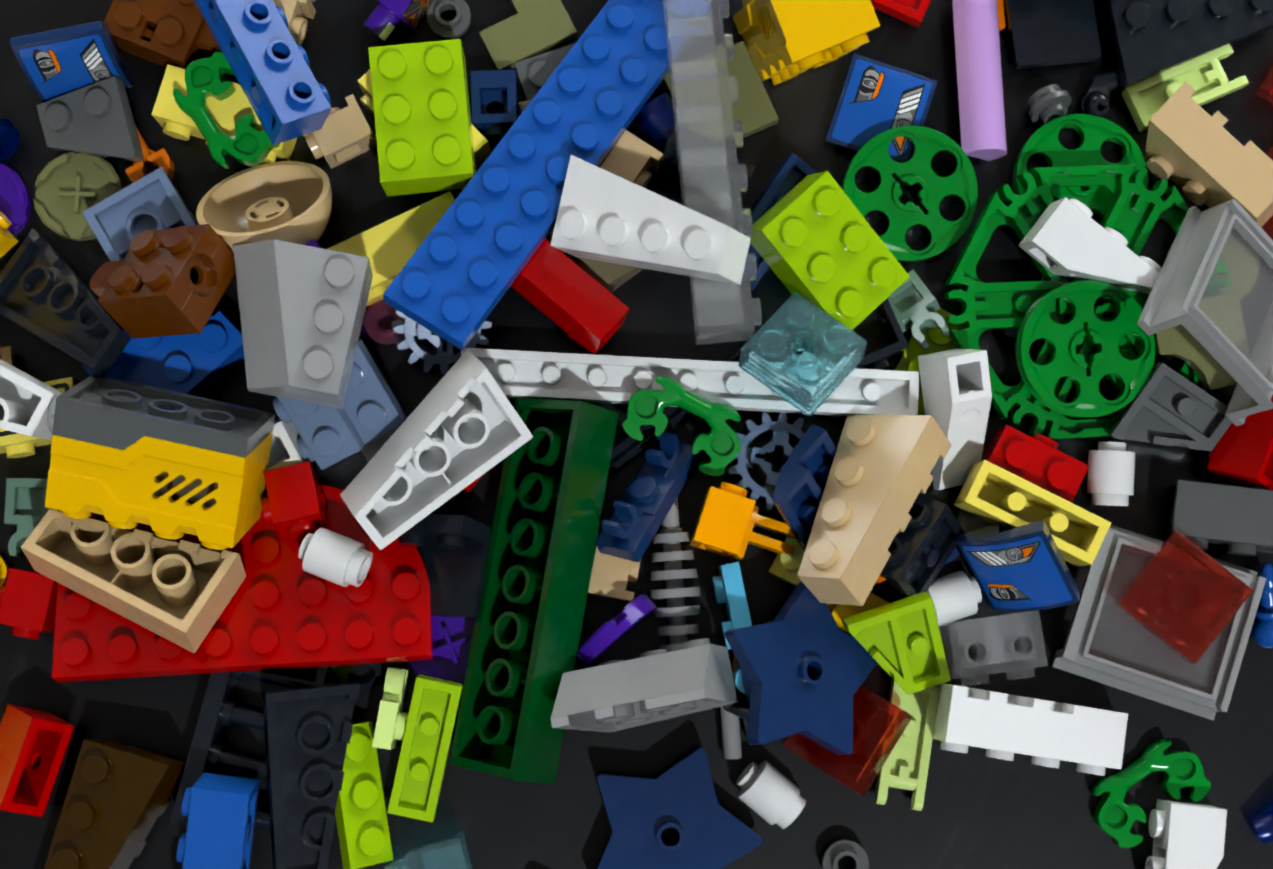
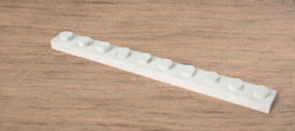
[461,348,919,416]

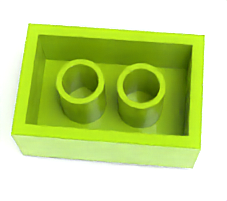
[368,39,476,196]
[743,171,910,336]

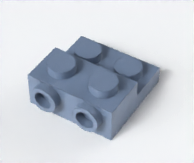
[82,167,199,261]
[273,340,407,470]

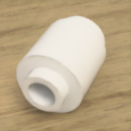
[1087,442,1135,506]
[298,527,373,587]
[926,571,982,626]
[736,760,806,829]

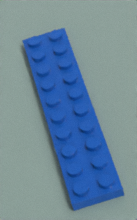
[383,0,711,351]

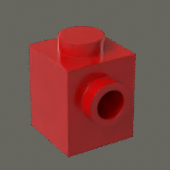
[261,461,328,539]
[0,568,57,639]

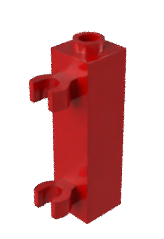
[511,239,630,355]

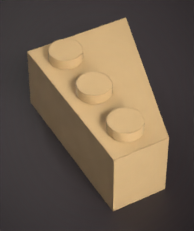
[1144,81,1273,231]

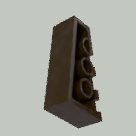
[44,739,186,869]

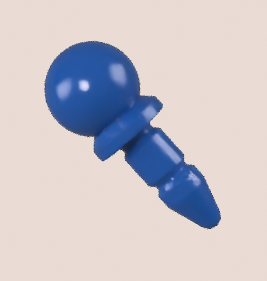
[1251,562,1273,648]

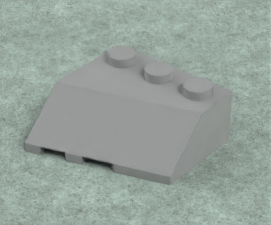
[233,239,373,409]
[550,638,738,733]

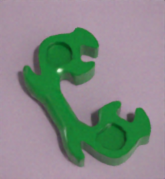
[173,51,280,169]
[622,375,741,476]
[1090,739,1211,848]

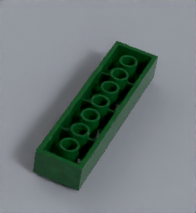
[450,398,619,784]

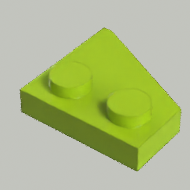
[842,591,951,695]

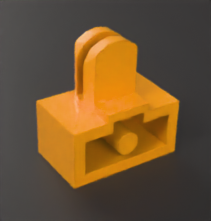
[689,482,796,560]

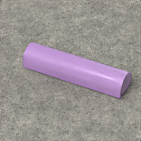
[952,0,1007,161]

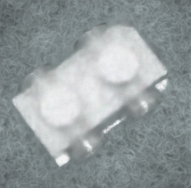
[939,610,1048,686]

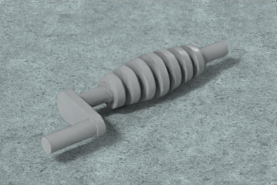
[650,497,742,759]

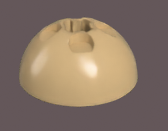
[196,161,332,254]

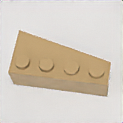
[797,415,952,606]
[21,509,247,654]

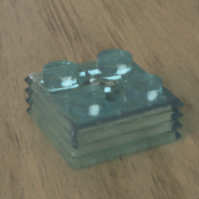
[739,293,867,416]

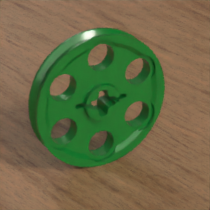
[1012,114,1148,222]
[842,126,978,261]
[1015,280,1155,417]

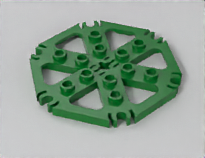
[944,164,1231,439]

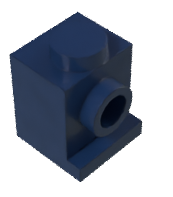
[471,70,518,142]

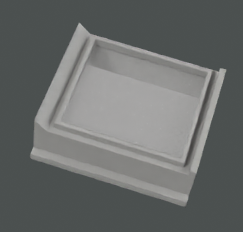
[1137,198,1273,426]
[1051,525,1267,721]

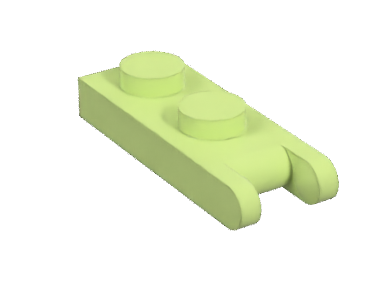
[1121,44,1249,132]
[875,679,940,811]

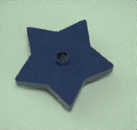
[725,581,877,755]
[597,746,763,869]

